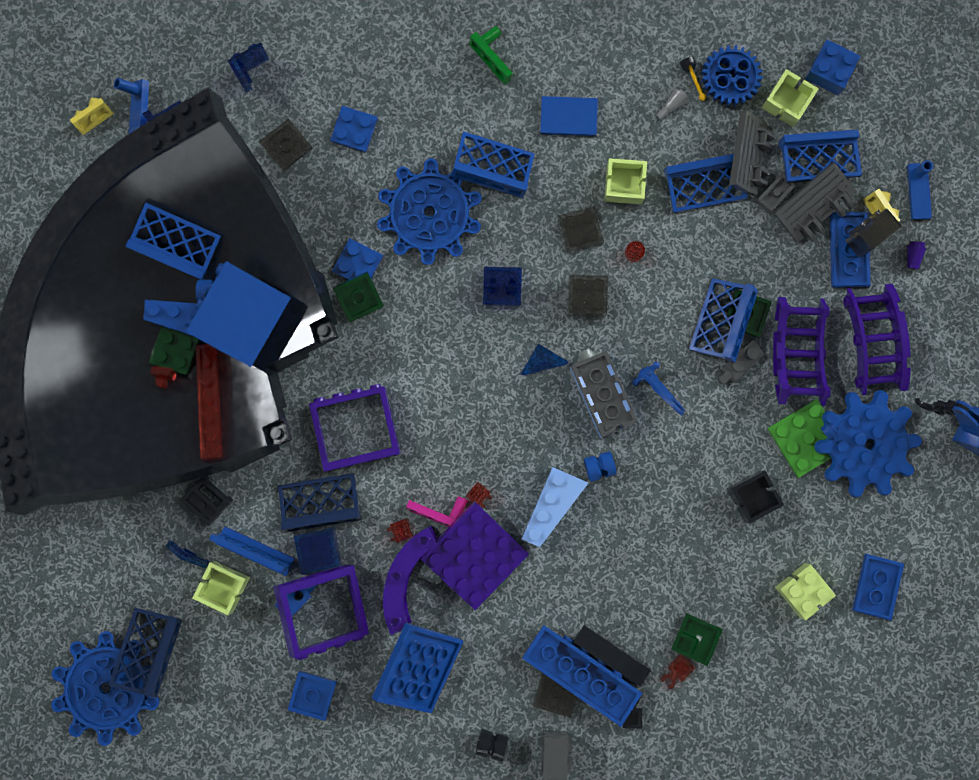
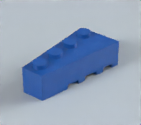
[144,300,198,336]

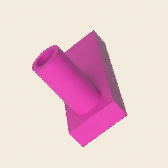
[406,496,468,527]

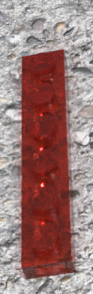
[196,344,223,461]

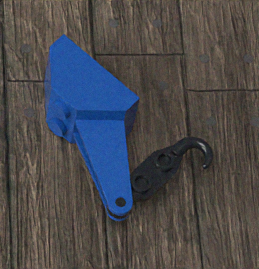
[914,398,979,456]

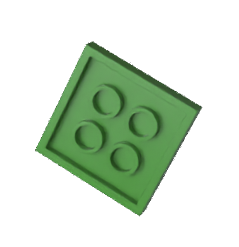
[767,399,831,478]

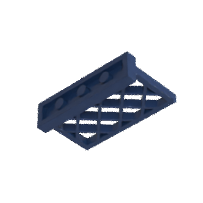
[278,473,361,533]
[108,608,182,698]

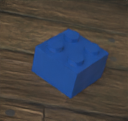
[805,39,861,96]

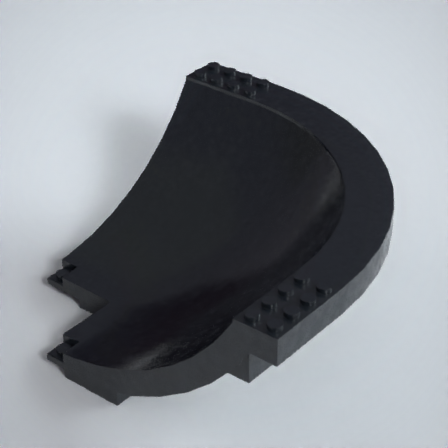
[0,87,339,516]

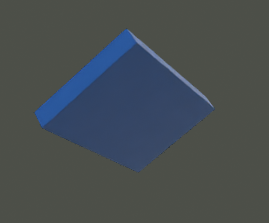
[540,96,598,136]
[852,554,904,621]

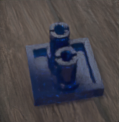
[483,266,522,306]

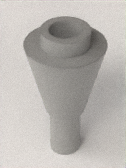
[656,89,687,120]

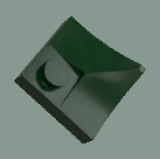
[671,613,723,666]

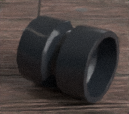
[475,729,509,762]

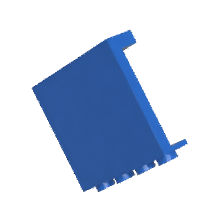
[185,261,291,367]

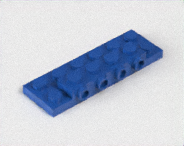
[522,625,642,727]

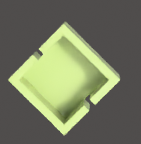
[761,69,819,127]
[604,158,647,205]
[192,561,250,615]
[775,563,836,620]

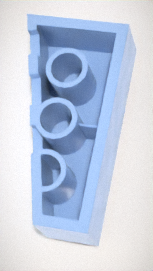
[521,467,588,547]

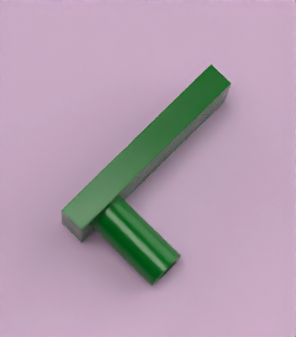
[469,26,513,85]

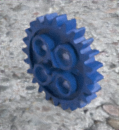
[701,45,763,107]

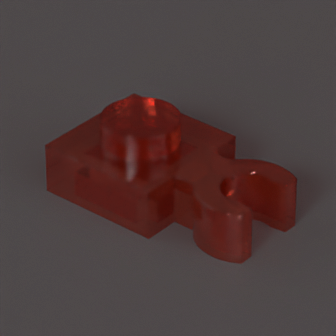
[660,654,695,689]

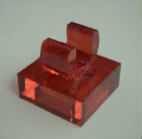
[150,366,176,388]
[466,482,492,508]
[387,518,413,543]

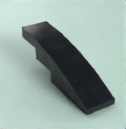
[573,625,651,687]

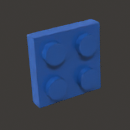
[330,106,378,153]
[332,238,383,280]
[288,671,337,721]

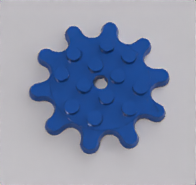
[377,158,482,265]
[814,390,922,498]
[51,631,160,746]

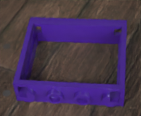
[309,384,401,472]
[273,564,369,660]

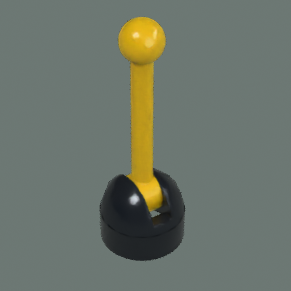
[680,56,707,101]

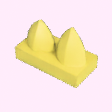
[70,98,114,135]
[863,189,900,231]

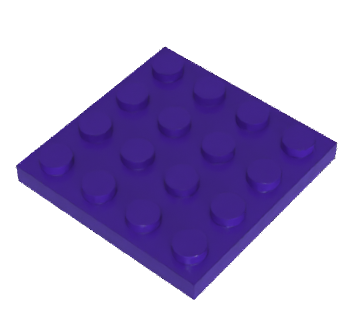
[420,501,529,610]

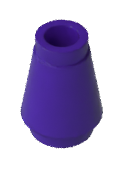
[907,241,927,269]

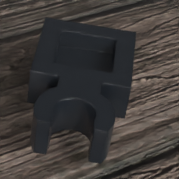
[622,698,643,729]

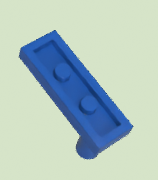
[114,78,149,134]
[907,160,933,220]

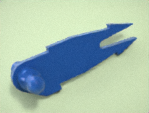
[632,362,685,416]

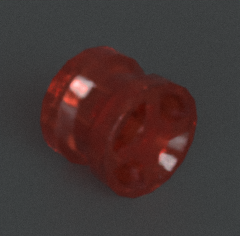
[625,241,645,262]

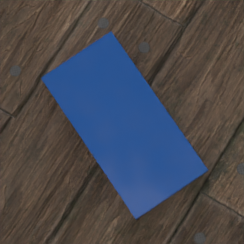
[829,212,871,287]

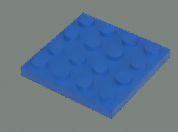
[372,623,464,713]

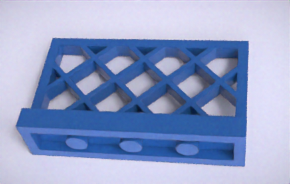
[779,129,862,183]
[451,131,535,198]
[664,154,748,213]
[126,203,221,279]
[689,278,758,363]
[209,526,295,576]

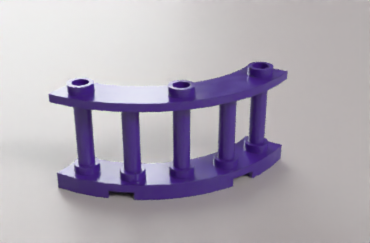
[843,283,911,395]
[773,297,831,406]
[383,526,437,635]

